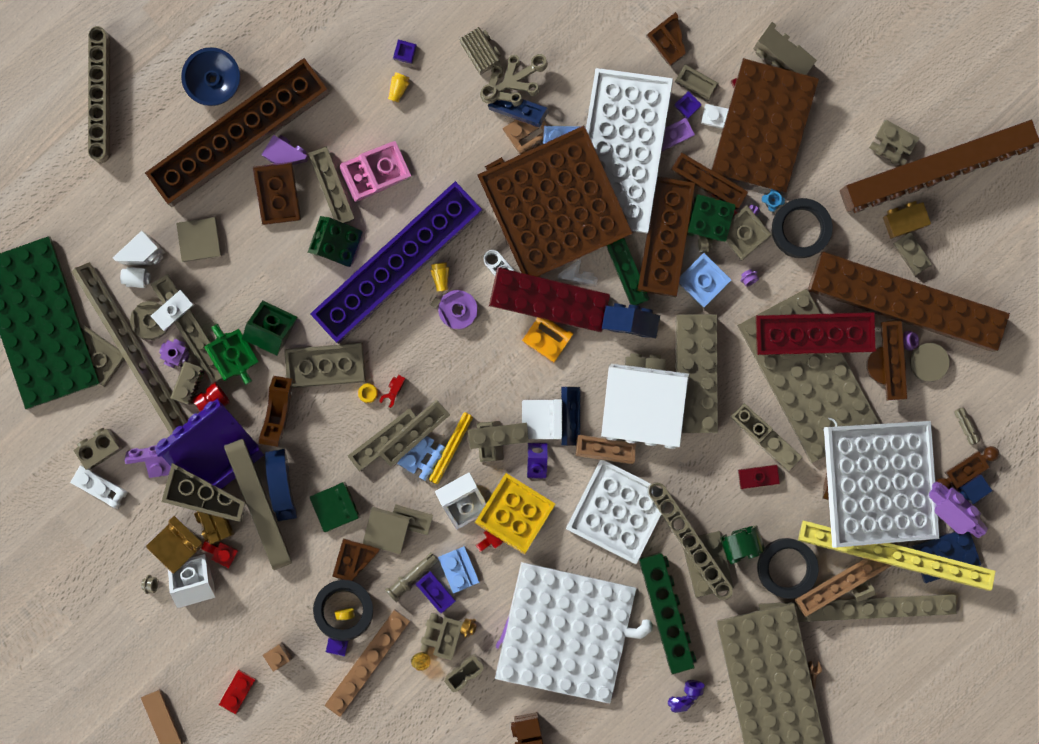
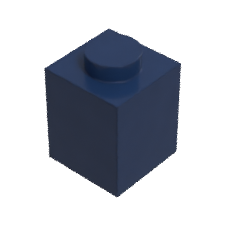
[958,474,992,504]

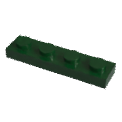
[606,238,650,305]

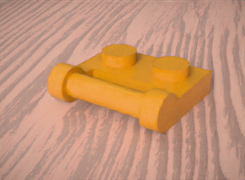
[522,318,574,363]

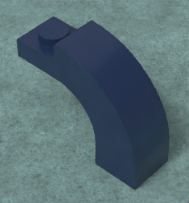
[265,449,297,521]

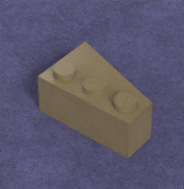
[753,22,817,75]

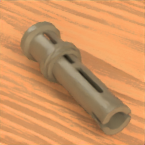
[385,552,439,603]

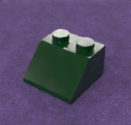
[242,300,297,356]

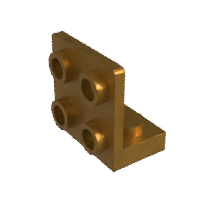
[146,516,202,574]

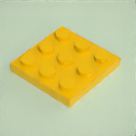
[474,473,555,554]

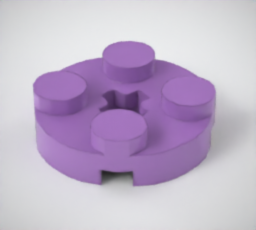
[438,290,478,329]

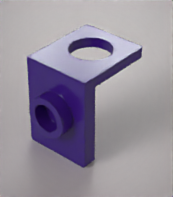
[527,443,548,479]

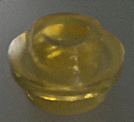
[411,652,431,671]

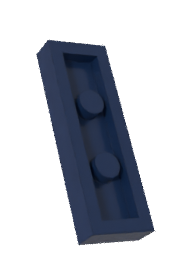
[488,97,549,128]
[561,387,580,446]

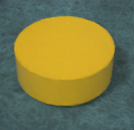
[358,383,378,403]
[334,608,355,620]

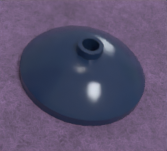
[181,47,241,106]

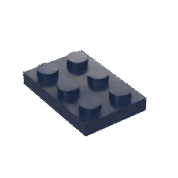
[912,531,981,583]

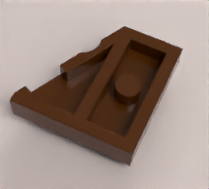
[646,12,686,66]
[332,538,380,581]

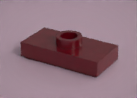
[738,465,780,489]

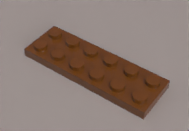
[637,176,695,298]

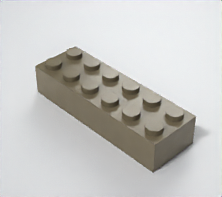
[676,314,718,433]

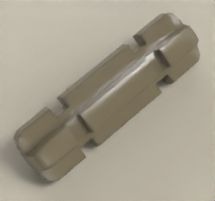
[954,407,980,445]

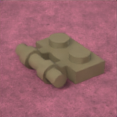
[869,119,919,166]
[420,613,463,660]

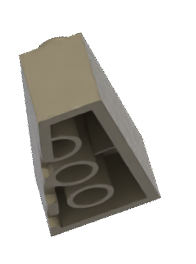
[161,463,246,522]

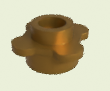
[460,618,477,638]

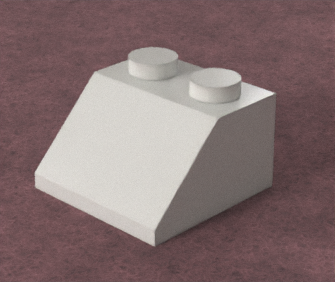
[113,231,165,265]
[435,473,486,530]
[168,554,215,608]

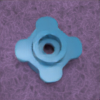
[762,189,785,212]

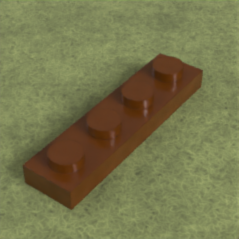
[671,152,748,209]
[881,321,907,401]

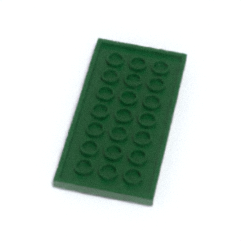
[0,236,100,410]

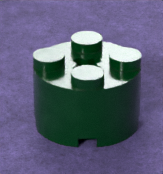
[720,525,765,564]

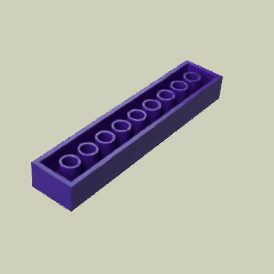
[310,181,482,344]

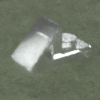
[558,259,598,287]

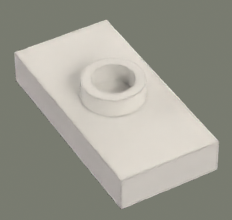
[151,290,194,331]

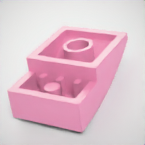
[339,141,411,202]

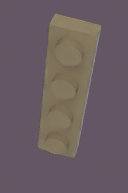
[308,146,355,223]
[377,399,450,467]
[348,408,417,472]

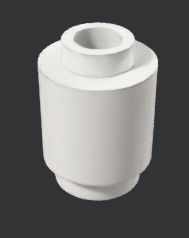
[120,267,151,288]

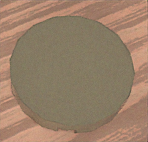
[130,301,168,340]
[910,343,949,382]

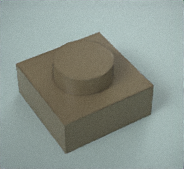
[851,580,876,602]

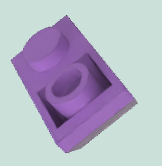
[261,135,309,165]

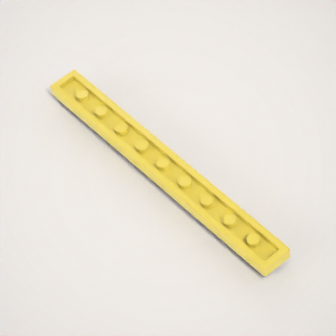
[798,520,996,591]

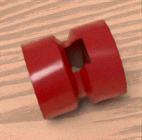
[193,382,230,412]

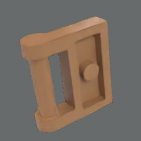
[502,119,547,155]

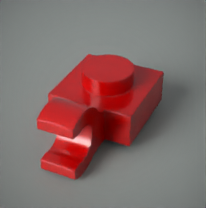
[379,374,406,408]
[476,531,504,552]
[201,541,238,568]

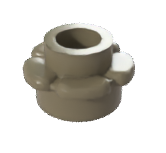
[698,236,713,253]
[141,575,158,594]

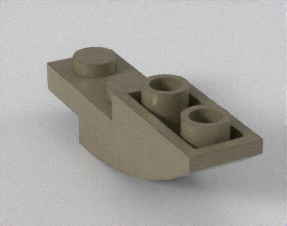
[731,403,803,472]

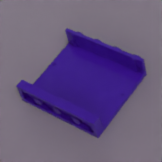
[155,398,264,489]

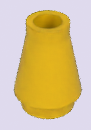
[388,72,410,103]
[430,262,449,291]

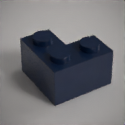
[602,303,660,339]

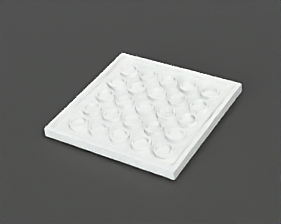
[824,421,939,548]
[495,562,636,704]

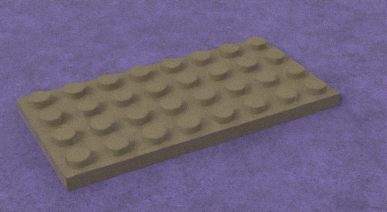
[737,289,880,463]
[716,603,825,744]

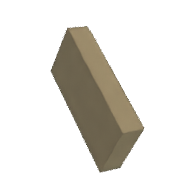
[675,64,718,101]

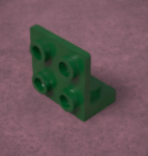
[687,194,735,242]
[307,216,363,267]
[310,482,361,532]

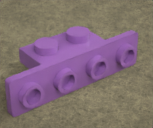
[125,445,171,478]

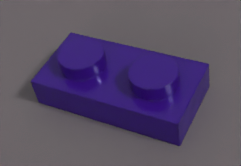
[415,571,456,614]

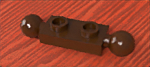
[936,446,1000,489]

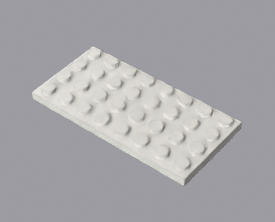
[586,68,673,233]

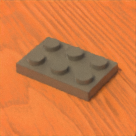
[683,531,734,598]

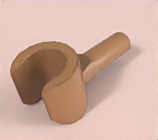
[808,660,822,689]

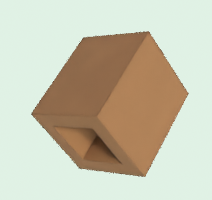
[263,642,293,672]

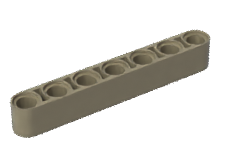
[88,26,110,163]
[224,439,292,570]
[647,482,733,600]

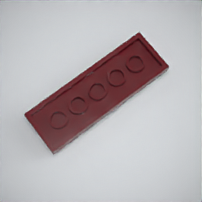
[489,267,610,332]
[755,312,876,355]

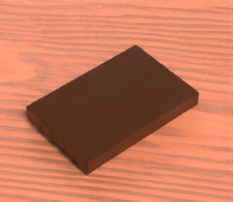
[253,162,301,225]

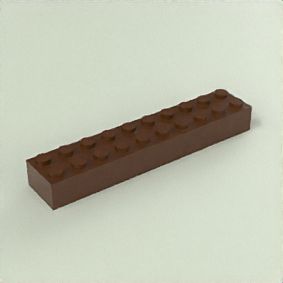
[145,58,330,207]
[839,119,1039,214]
[808,252,1010,352]

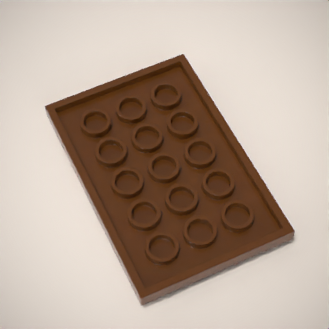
[711,58,819,193]

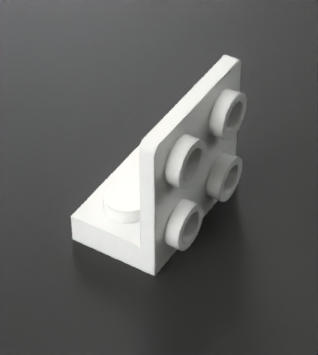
[522,399,562,439]

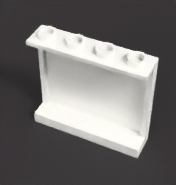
[601,363,690,449]

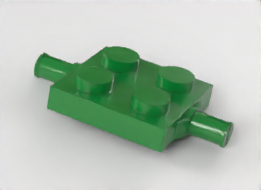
[204,324,259,385]

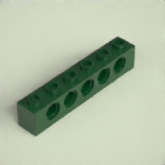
[639,552,697,675]

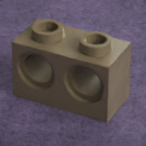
[73,428,123,470]

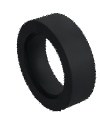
[772,198,833,258]
[757,538,819,598]
[313,580,373,641]

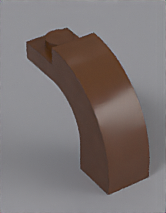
[259,375,293,447]

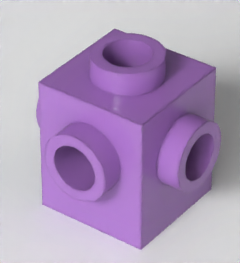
[159,338,190,368]

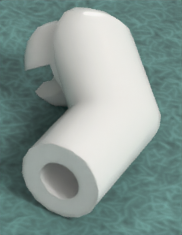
[625,619,653,639]

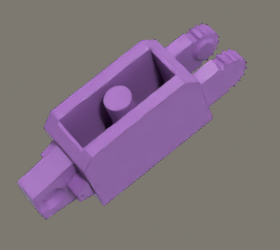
[929,482,988,538]

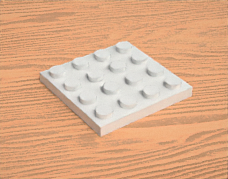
[566,460,671,564]

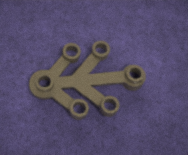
[480,54,548,106]

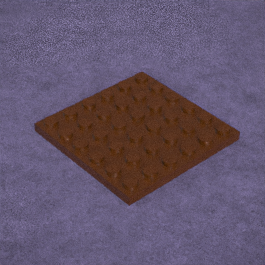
[477,125,633,277]

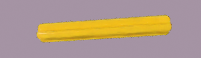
[429,412,473,484]

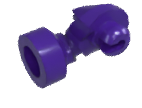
[668,680,705,713]

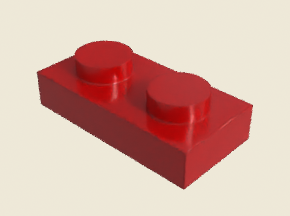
[219,669,256,714]

